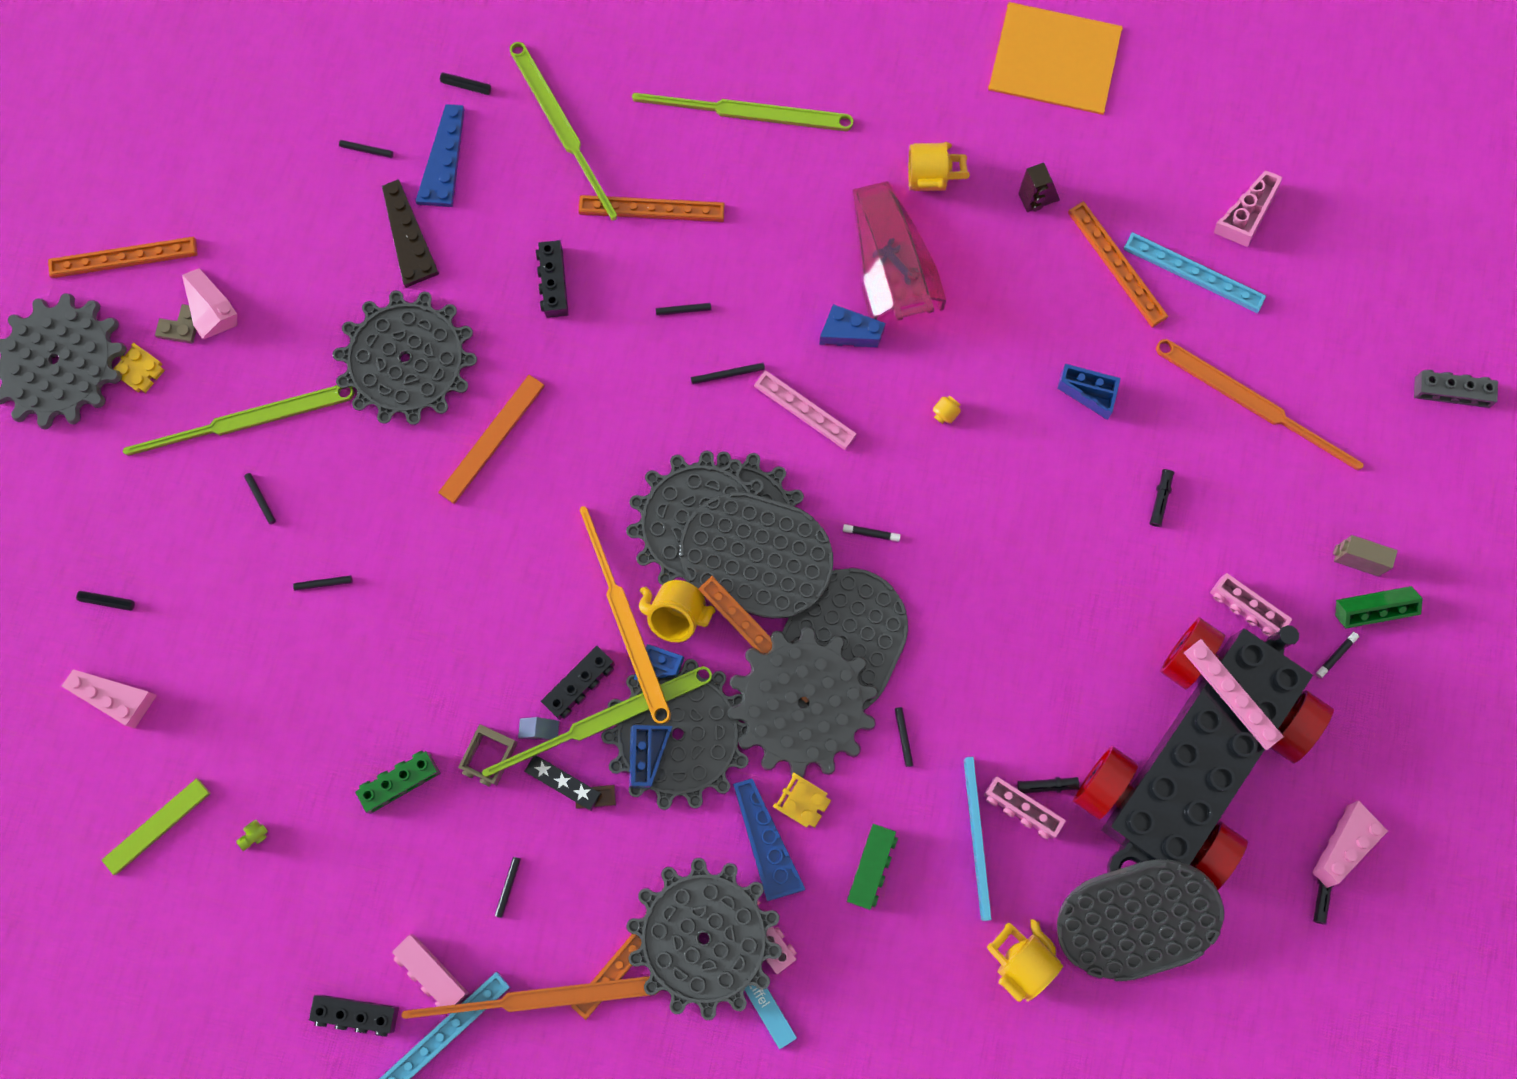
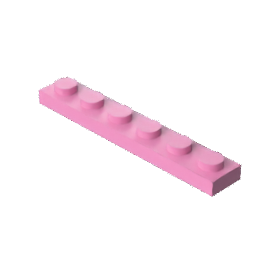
[754,370,857,450]
[1184,639,1284,750]

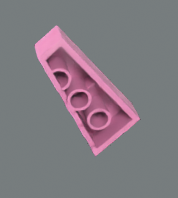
[1214,170,1283,247]
[62,669,157,729]
[1312,800,1388,888]

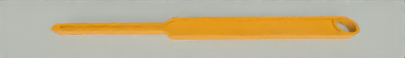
[580,506,671,724]

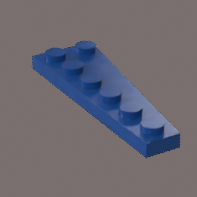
[416,104,465,207]
[733,779,805,901]

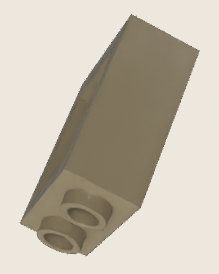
[458,724,518,787]

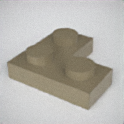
[155,304,197,344]

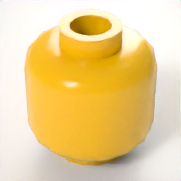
[933,396,961,424]

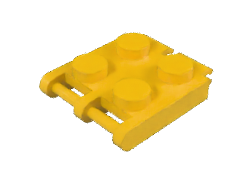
[113,342,165,393]
[773,772,831,828]

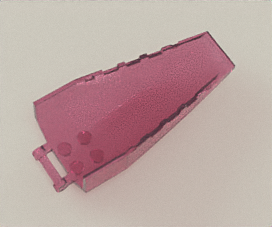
[853,181,946,321]

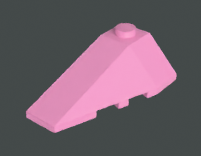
[182,268,237,340]

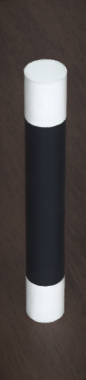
[843,524,901,542]
[1315,632,1359,679]

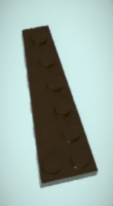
[382,179,439,288]

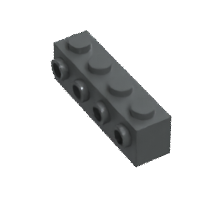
[1414,370,1498,408]

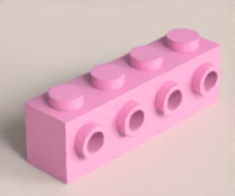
[1210,573,1292,637]
[984,776,1066,840]
[757,900,797,974]
[392,934,469,1007]

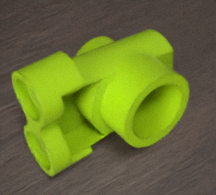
[236,819,268,851]

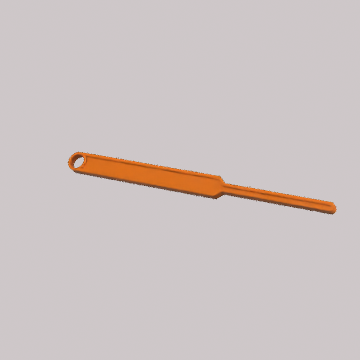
[1156,339,1364,470]
[402,976,659,1019]

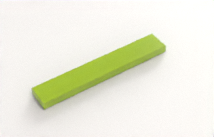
[102,778,211,875]

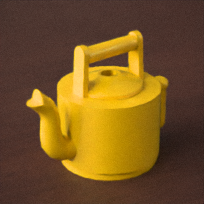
[908,142,970,191]
[639,580,716,642]
[987,919,1063,1002]

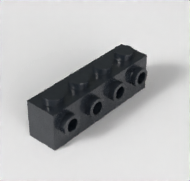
[536,240,569,318]
[541,646,615,720]
[309,994,399,1036]

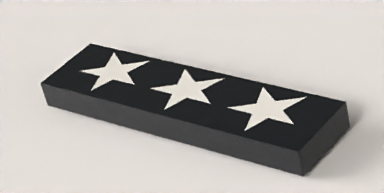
[524,755,601,811]

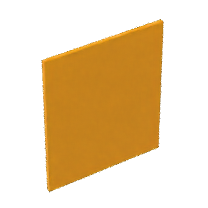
[988,2,1122,115]

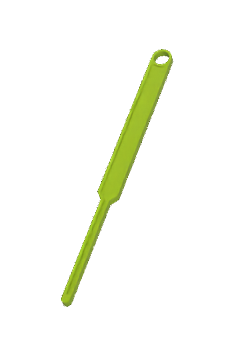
[510,42,617,221]
[632,93,853,131]
[123,385,354,456]
[482,666,712,777]

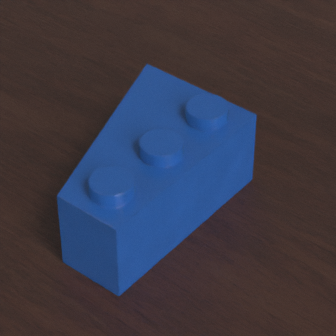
[819,304,886,348]
[1057,364,1121,420]
[629,725,673,788]

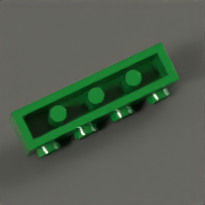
[1335,586,1423,629]
[355,751,441,814]
[846,824,898,910]

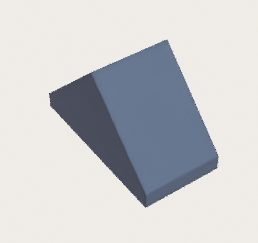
[518,717,559,740]

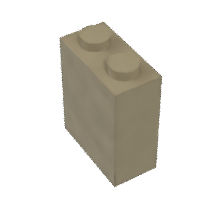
[1333,535,1398,577]

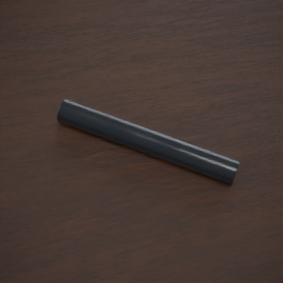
[339,140,393,158]
[656,303,711,316]
[244,473,276,524]
[293,575,353,591]
[895,707,914,767]
[494,857,521,918]

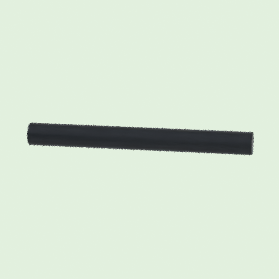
[691,362,765,384]

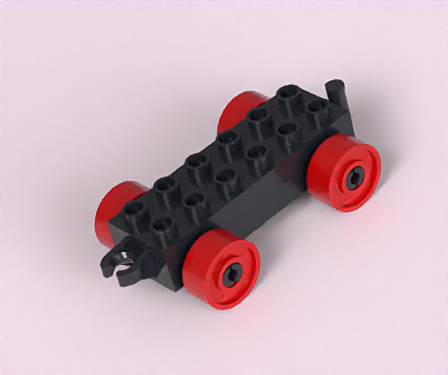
[1073,617,1334,890]

